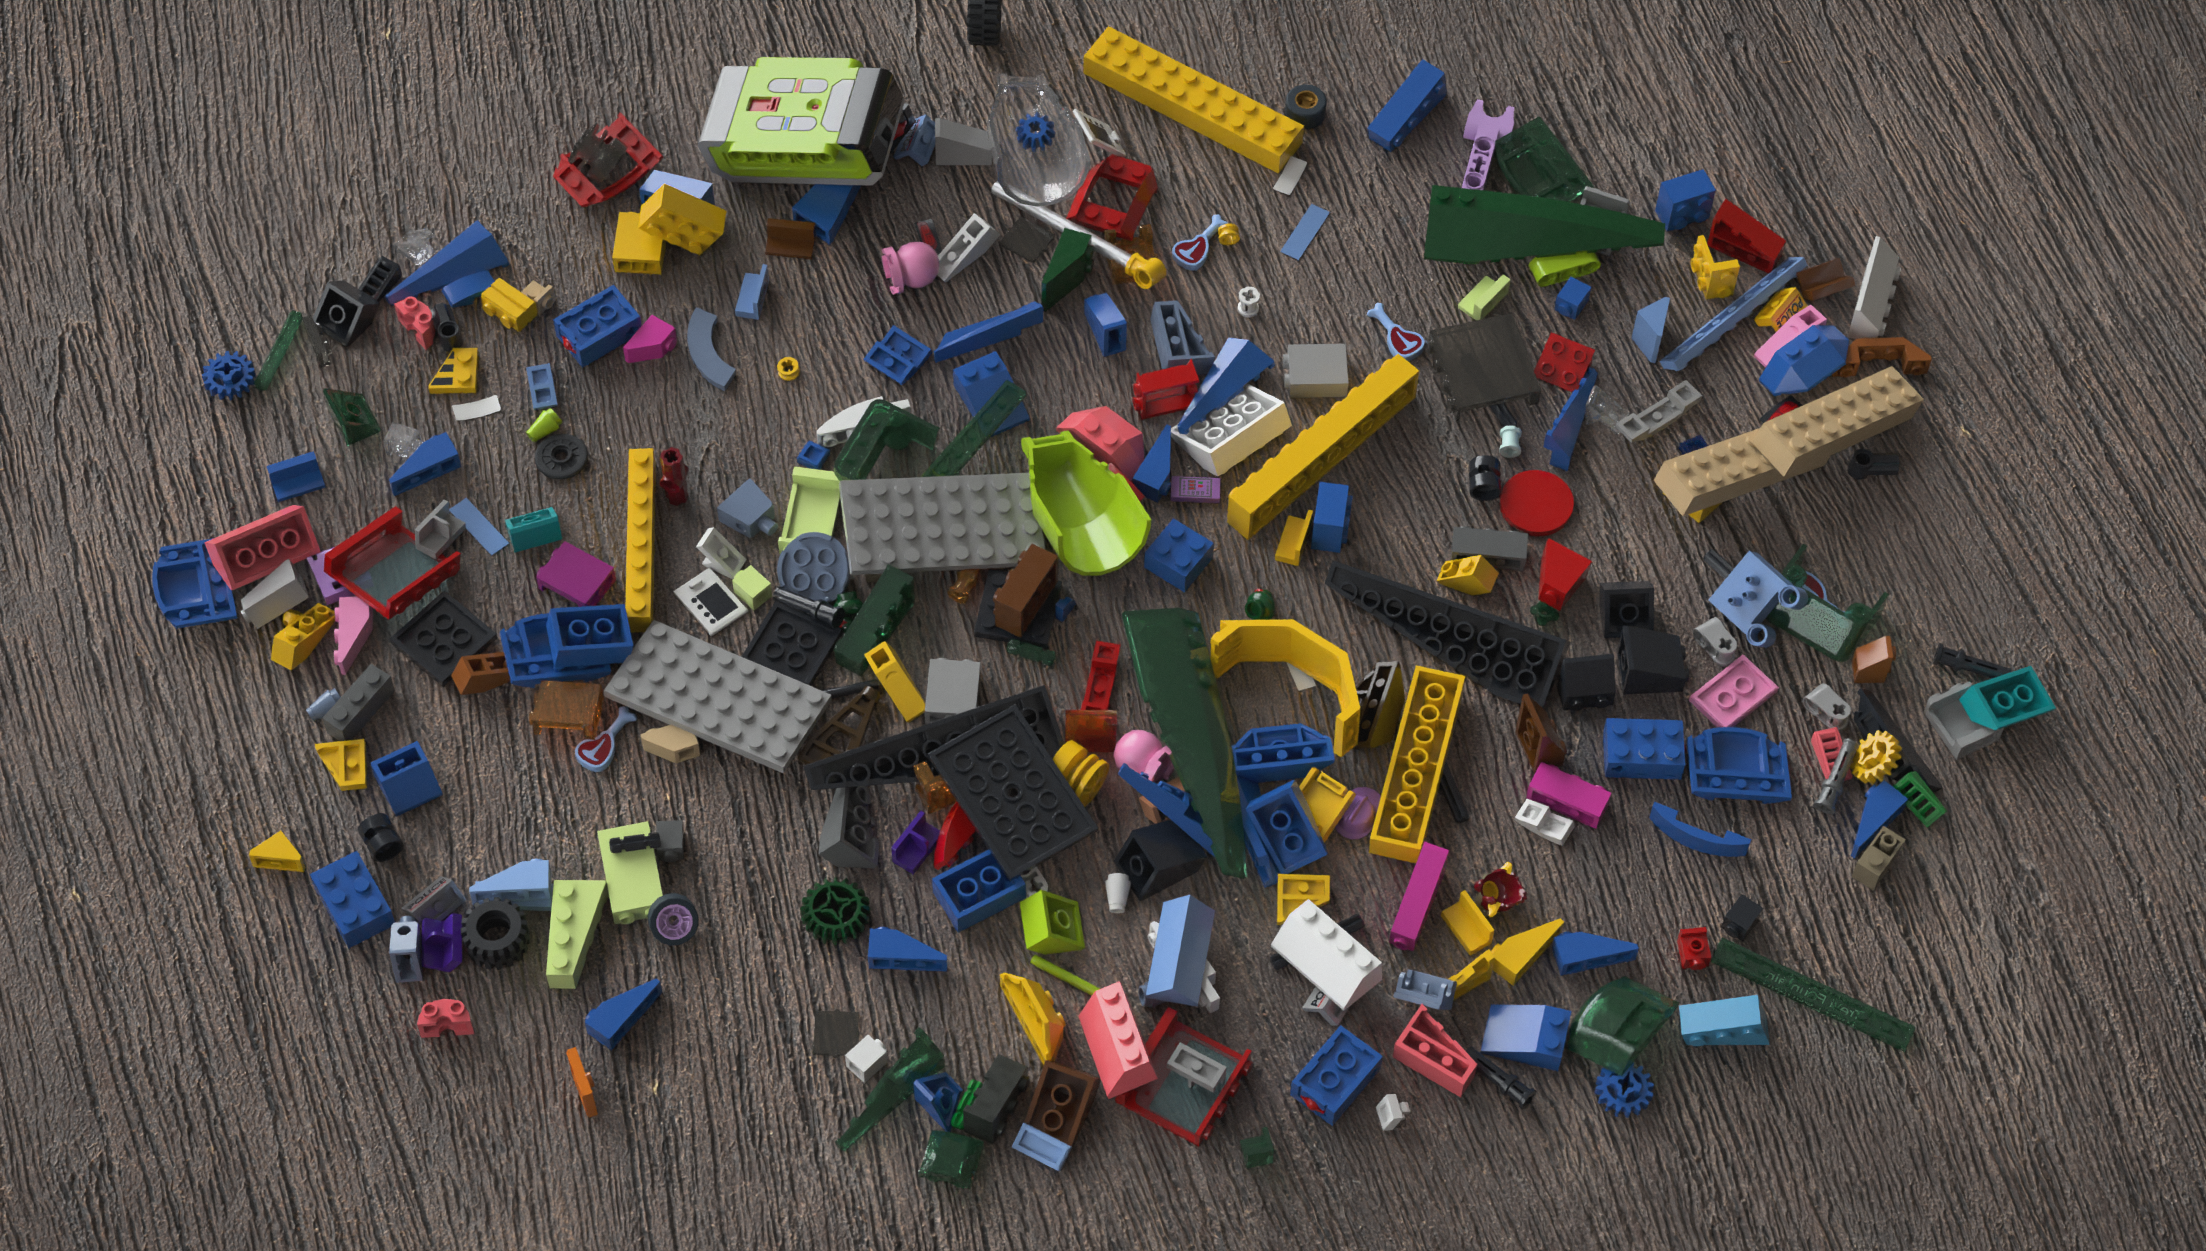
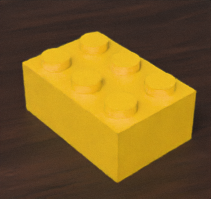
[638,183,726,255]

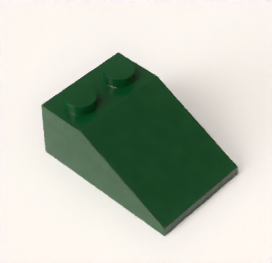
[1041,228,1094,311]

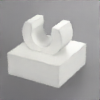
[1376,1094,1411,1131]

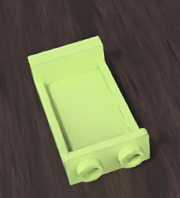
[778,467,843,554]
[597,821,663,925]

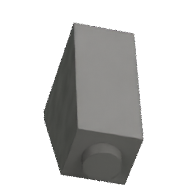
[935,118,997,165]
[241,559,309,629]

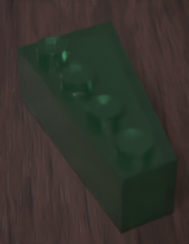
[834,564,915,676]

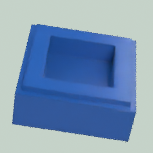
[797,440,830,470]

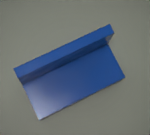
[266,451,326,502]

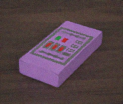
[1171,476,1220,503]

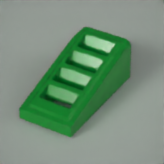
[1893,771,1948,827]

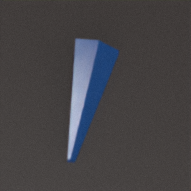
[385,220,509,306]
[1177,337,1275,435]
[1543,367,1598,471]
[1118,763,1232,857]

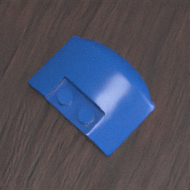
[152,538,237,629]
[499,613,611,688]
[1686,727,1792,804]

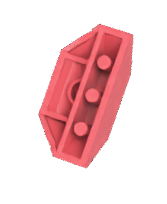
[1056,406,1144,482]

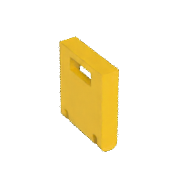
[1299,767,1356,843]

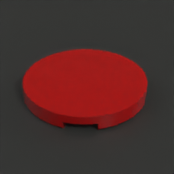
[1500,470,1574,536]

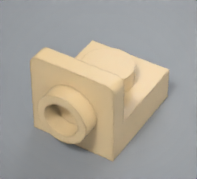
[521,280,556,315]

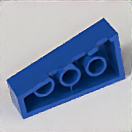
[1367,59,1447,152]

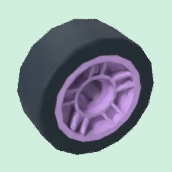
[648,893,699,946]

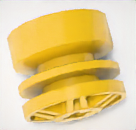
[1053,740,1109,807]

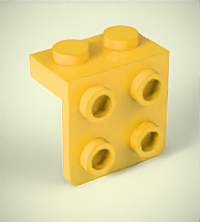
[1690,235,1740,300]

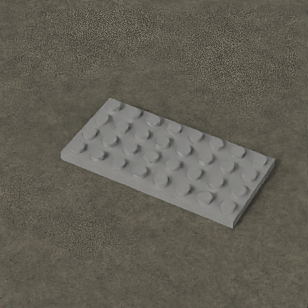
[839,473,1045,575]
[604,620,831,773]

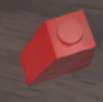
[1538,538,1592,611]

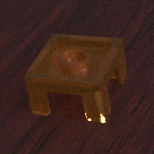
[1104,224,1159,285]
[914,762,956,815]

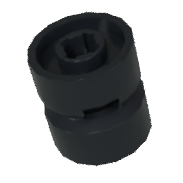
[1469,455,1501,501]
[357,813,404,862]

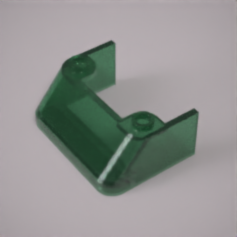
[833,399,940,481]
[1765,544,1889,662]

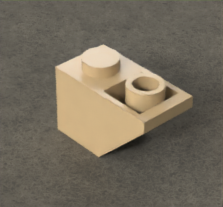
[640,725,700,763]

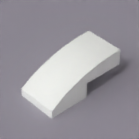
[1515,799,1575,846]

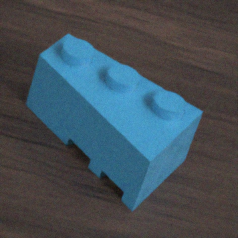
[1679,995,1770,1046]

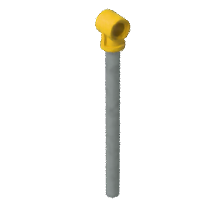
[991,181,1167,289]

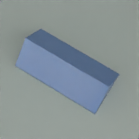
[1146,895,1215,1007]

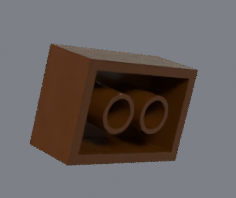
[993,544,1058,638]

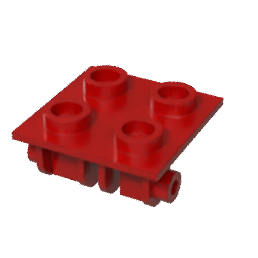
[1532,332,1595,393]

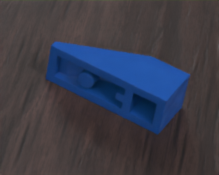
[1132,424,1172,503]
[389,432,461,496]
[1851,780,1908,859]
[868,927,948,972]
[1552,932,1639,976]
[585,979,662,1051]

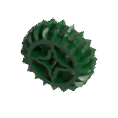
[800,876,871,946]

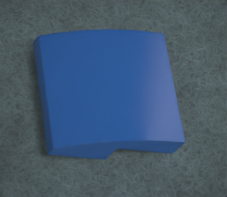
[863,325,933,385]

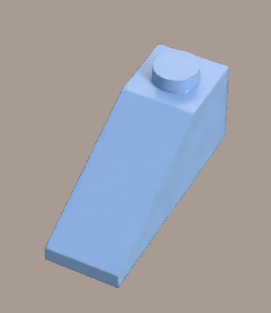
[469,859,551,904]

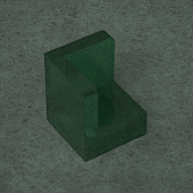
[1240,1127,1274,1169]

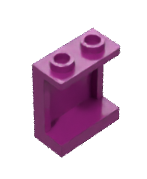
[536,541,616,607]

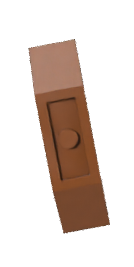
[1832,337,1932,378]

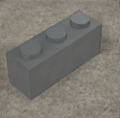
[1450,526,1528,571]
[322,664,395,741]

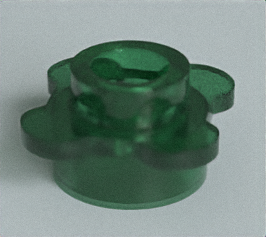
[1530,601,1560,626]

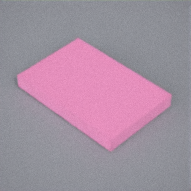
[1689,654,1779,728]

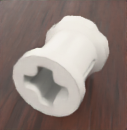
[1238,287,1260,318]

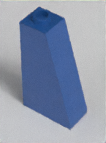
[792,184,861,245]

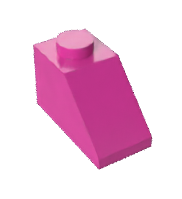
[623,315,677,363]

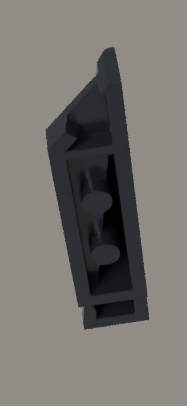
[1854,688,1943,799]

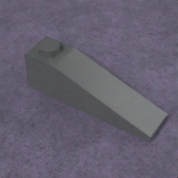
[818,786,879,868]

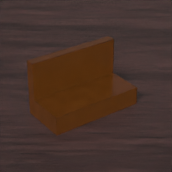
[765,218,816,260]
[1796,258,1855,301]

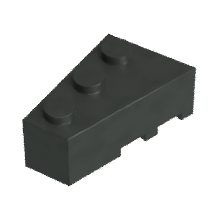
[963,1054,1030,1144]

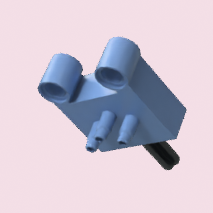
[1703,549,1808,648]

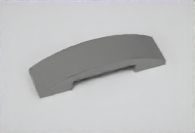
[1615,380,1702,442]

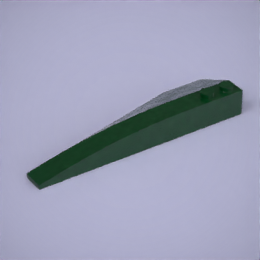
[1424,185,1666,265]

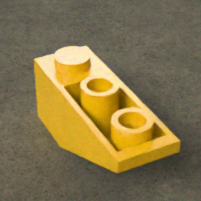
[271,603,336,670]
[864,641,925,723]

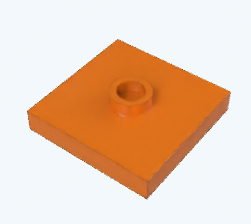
[566,1047,598,1118]

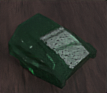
[918,1130,984,1189]

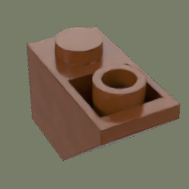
[1851,636,1896,683]

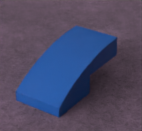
[442,270,495,308]

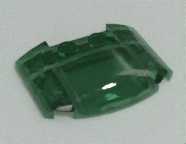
[1495,116,1594,202]
[1568,976,1679,1076]

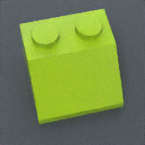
[1020,890,1085,955]

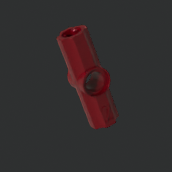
[660,447,689,506]

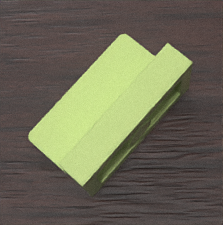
[1458,275,1511,323]

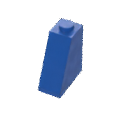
[1084,293,1127,357]

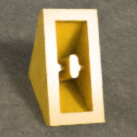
[249,831,305,872]

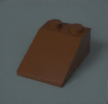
[1515,693,1567,774]
[1024,1060,1101,1155]

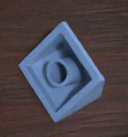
[1631,297,1670,363]

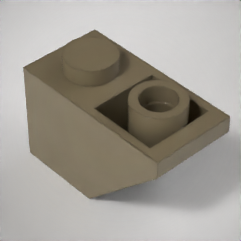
[1852,826,1906,891]

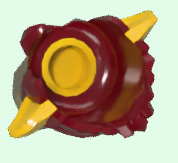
[1474,862,1527,918]

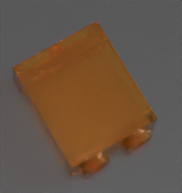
[529,680,604,740]

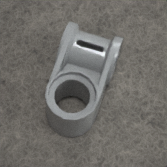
[1693,617,1737,666]
[1803,683,1851,732]

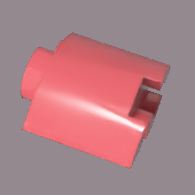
[394,297,436,350]
[417,999,474,1038]

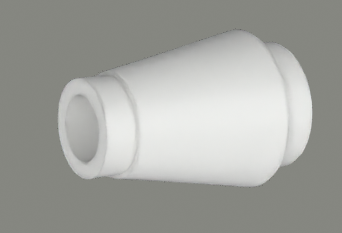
[1105,873,1131,913]

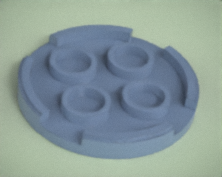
[777,532,851,604]

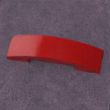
[1078,640,1121,728]

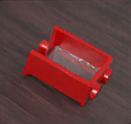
[1132,358,1199,420]

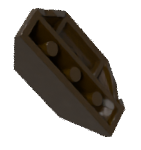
[1352,661,1405,749]

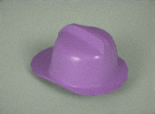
[1335,787,1381,839]

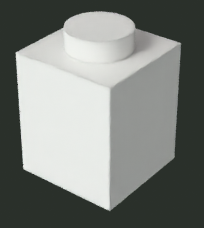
[845,1035,887,1083]

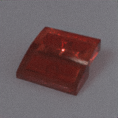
[1065,710,1117,752]

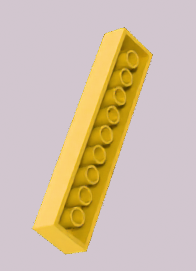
[1083,26,1304,174]
[1227,354,1419,540]

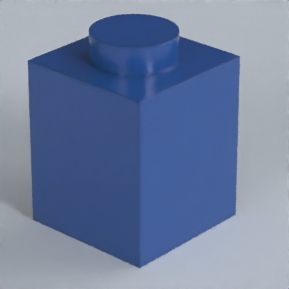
[1554,277,1591,320]

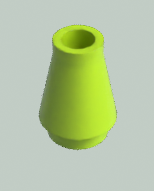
[526,408,563,443]

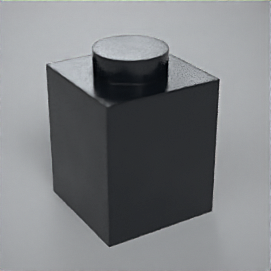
[1721,894,1764,942]

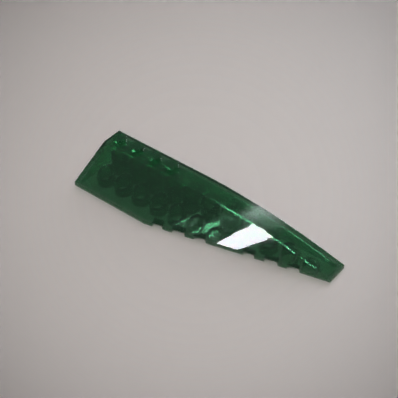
[1122,608,1247,879]

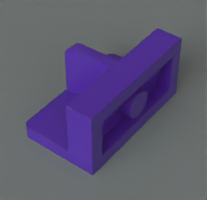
[891,811,940,875]
[421,913,462,972]

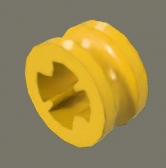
[1218,223,1240,245]
[777,357,800,381]

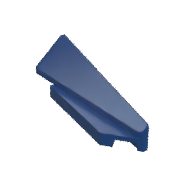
[934,301,1043,363]
[1227,768,1281,888]

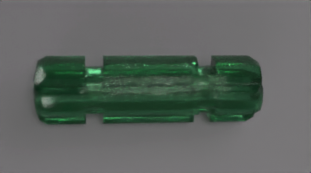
[1007,639,1056,666]

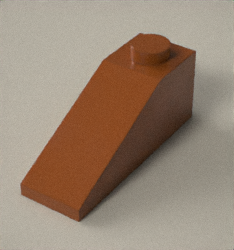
[451,652,511,695]

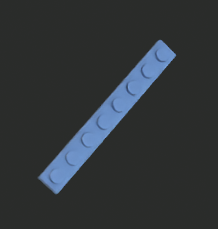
[1660,257,1808,371]

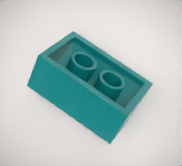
[1959,666,2056,730]

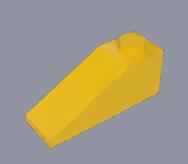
[1491,918,1564,986]

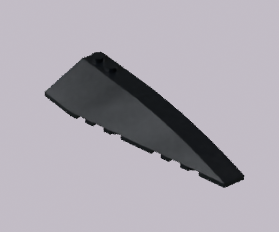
[1325,561,1570,709]
[803,685,1064,790]

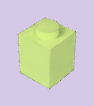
[732,565,772,611]

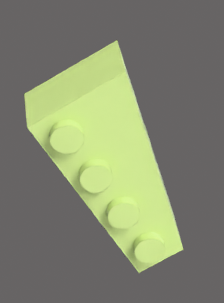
[546,880,609,989]

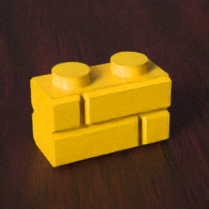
[481,278,538,332]

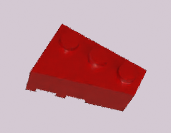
[1707,198,1786,273]

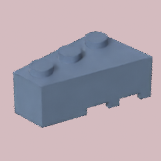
[1150,300,1215,375]

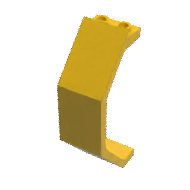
[1210,619,1360,757]

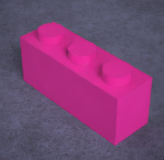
[1526,762,1611,829]

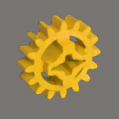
[1850,730,1902,784]

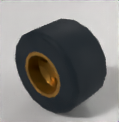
[1285,84,1327,129]

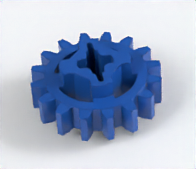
[202,351,256,400]
[1595,1060,1654,1118]

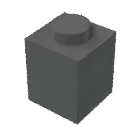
[656,820,684,862]

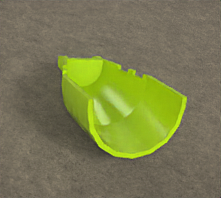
[1021,430,1151,576]

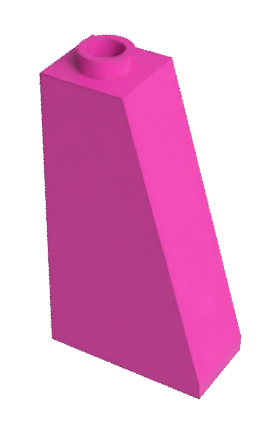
[1389,842,1449,951]

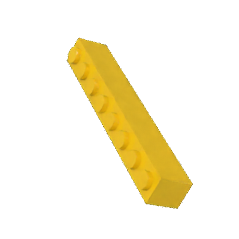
[625,448,656,633]

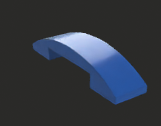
[1649,802,1751,857]

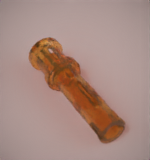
[947,569,981,604]

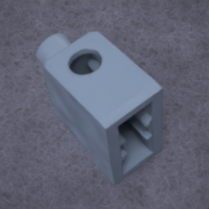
[717,478,778,538]
[389,916,423,983]

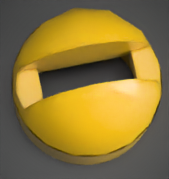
[283,609,303,627]

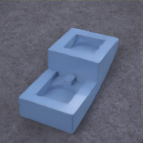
[526,363,558,410]

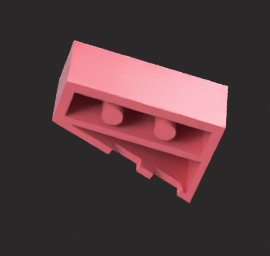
[1392,1004,1477,1098]

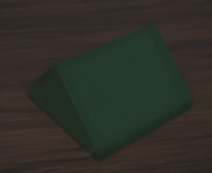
[323,388,381,446]

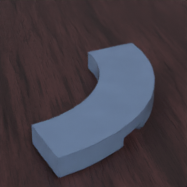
[687,307,736,391]

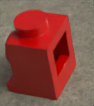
[1677,927,1711,970]

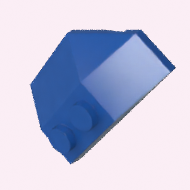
[1759,325,1849,396]
[1230,723,1335,783]

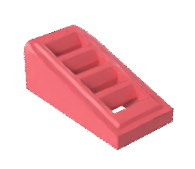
[1811,727,1852,781]

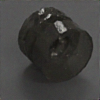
[567,122,628,185]

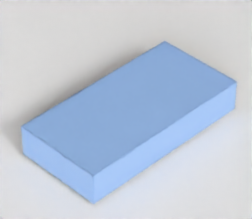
[1012,1123,1072,1171]

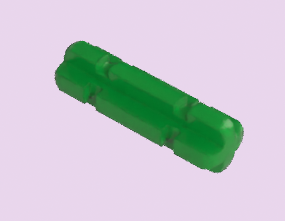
[951,1080,983,1130]

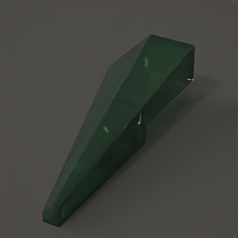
[835,1027,945,1152]

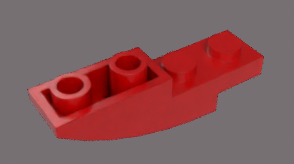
[934,801,976,870]

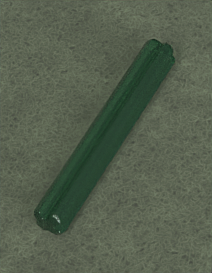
[254,310,303,391]

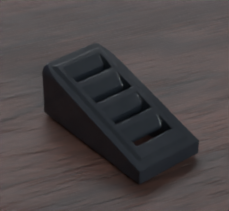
[358,256,402,302]

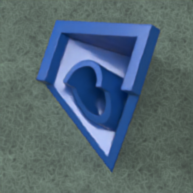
[913,1072,963,1135]

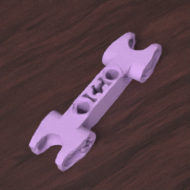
[1462,99,1515,190]

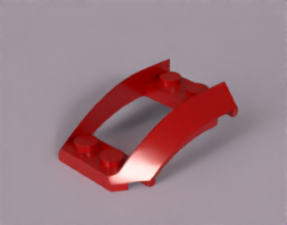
[553,112,663,207]
[1066,154,1158,241]

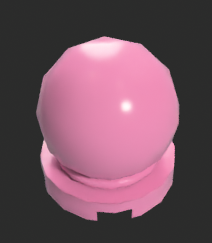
[882,242,939,295]
[1114,730,1179,784]

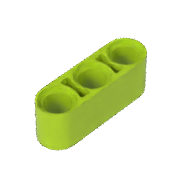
[1529,251,1601,287]

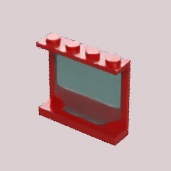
[324,506,461,620]
[1115,1007,1253,1147]

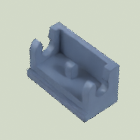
[1393,969,1457,1010]

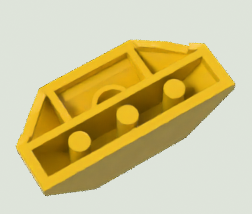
[1000,973,1066,1066]

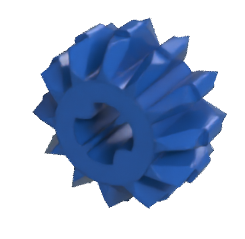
[1016,112,1056,153]

